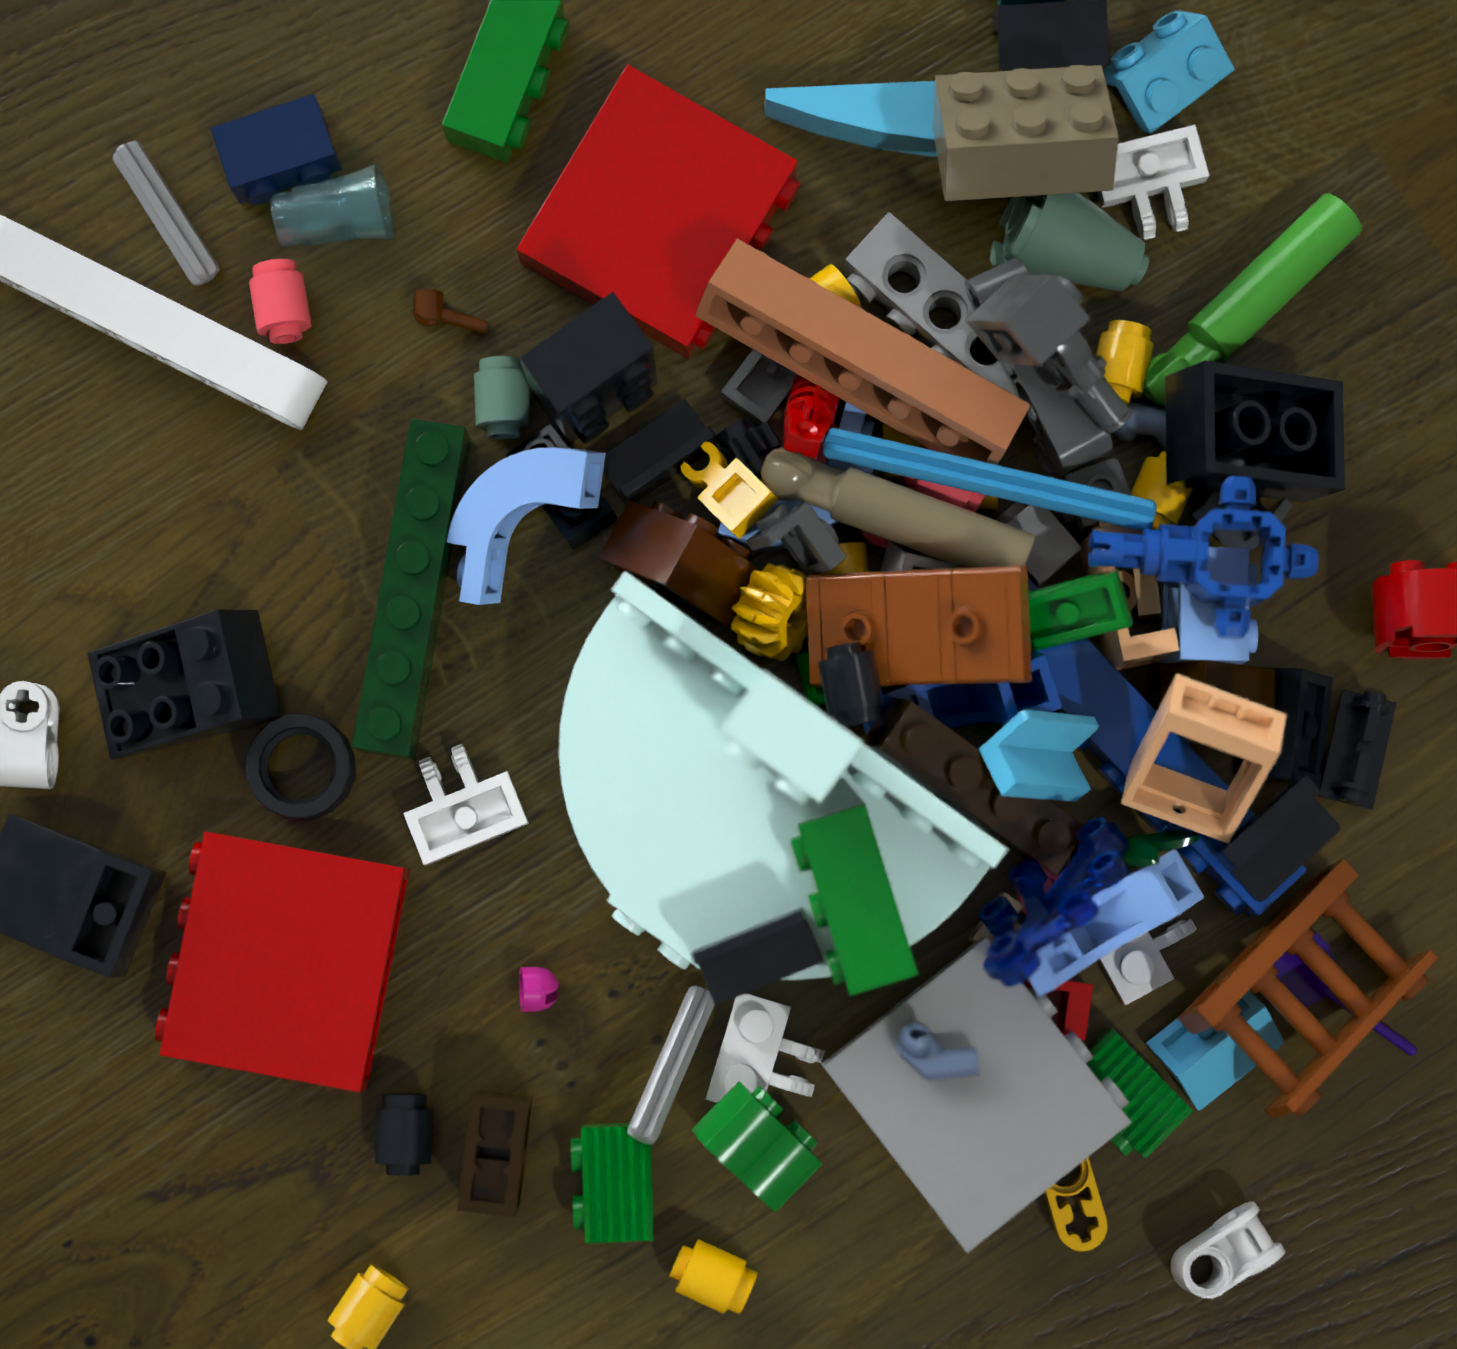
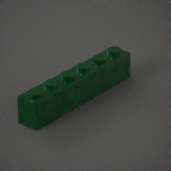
[352,418,471,761]

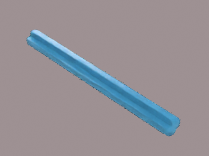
[823,428,1157,531]

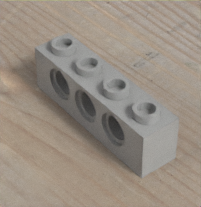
[843,212,1018,397]

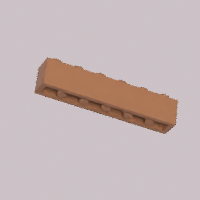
[695,239,1031,465]

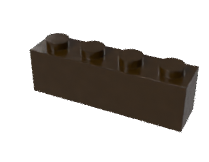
[862,697,1088,875]

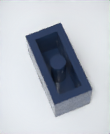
[210,94,342,205]

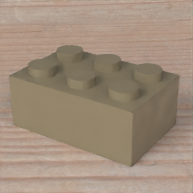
[933,65,1119,201]

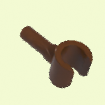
[414,289,488,334]

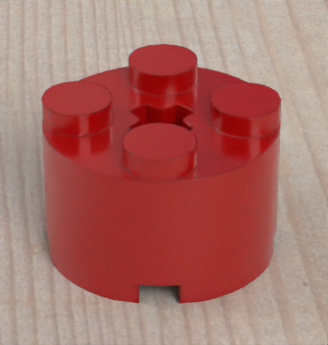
[1371,560,1457,659]

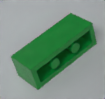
[442,0,570,163]
[790,803,918,995]

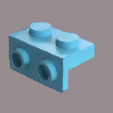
[1103,10,1235,134]

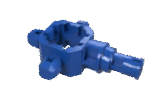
[1088,476,1318,640]

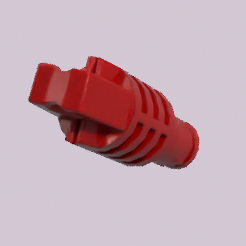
[784,374,840,458]

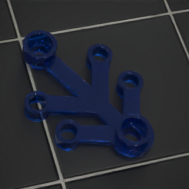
[979,817,1129,987]

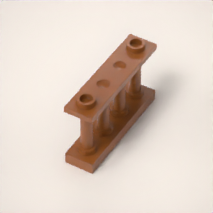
[1177,859,1438,1119]

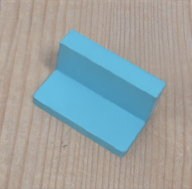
[979,709,1099,802]
[1146,991,1284,1110]

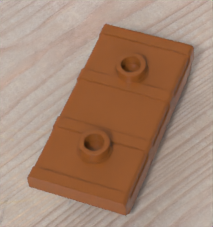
[806,565,1032,687]

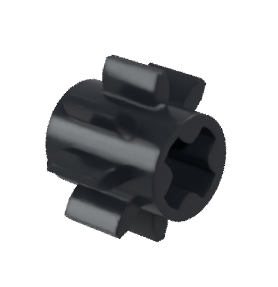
[717,416,781,479]

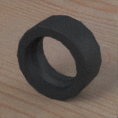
[246,714,356,820]

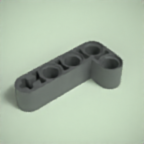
[965,257,1113,480]

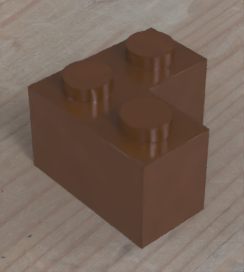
[598,500,762,631]

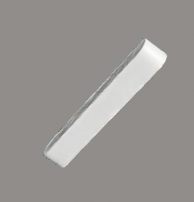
[0,215,328,430]

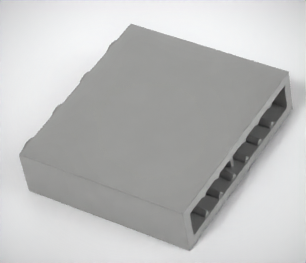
[821,937,1131,1253]

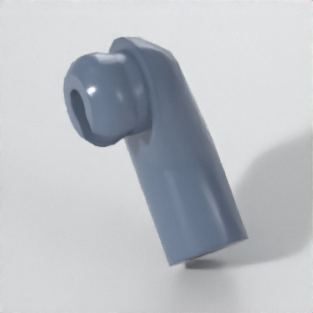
[1114,403,1166,450]
[896,1022,979,1080]

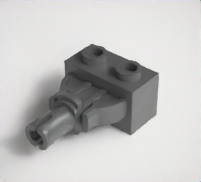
[965,274,1133,434]

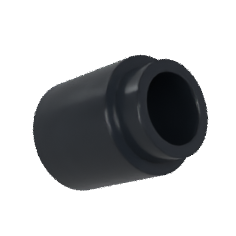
[817,641,884,727]
[375,1093,433,1176]

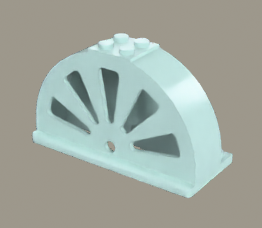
[559,571,1008,980]

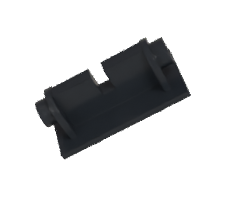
[1318,689,1397,810]

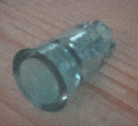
[271,163,394,247]

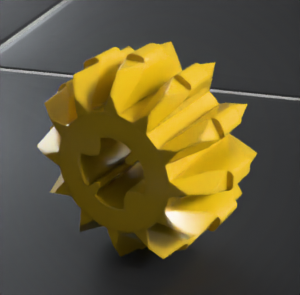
[731,563,808,661]

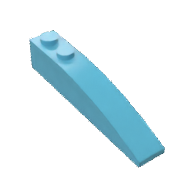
[765,81,937,156]

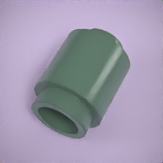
[474,356,531,440]

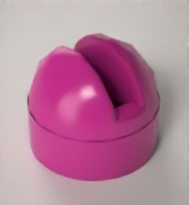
[519,967,559,1012]

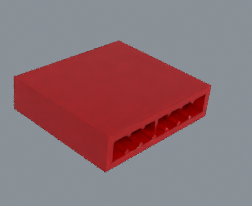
[516,64,801,359]
[155,831,410,1092]

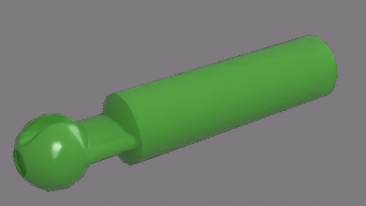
[1143,193,1362,406]

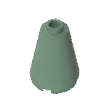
[990,193,1149,292]

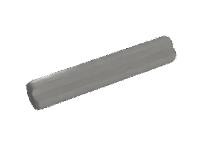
[113,140,219,286]
[627,986,715,1145]

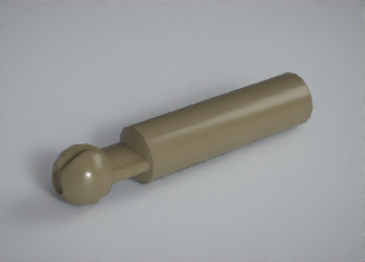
[761,446,1036,568]

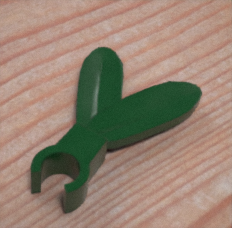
[1071,827,1199,867]

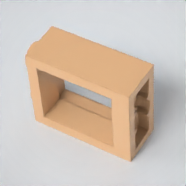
[1121,674,1286,843]

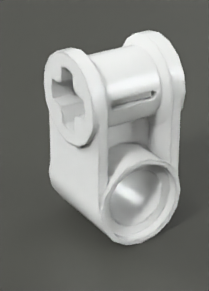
[0,681,60,789]
[1171,1201,1286,1298]

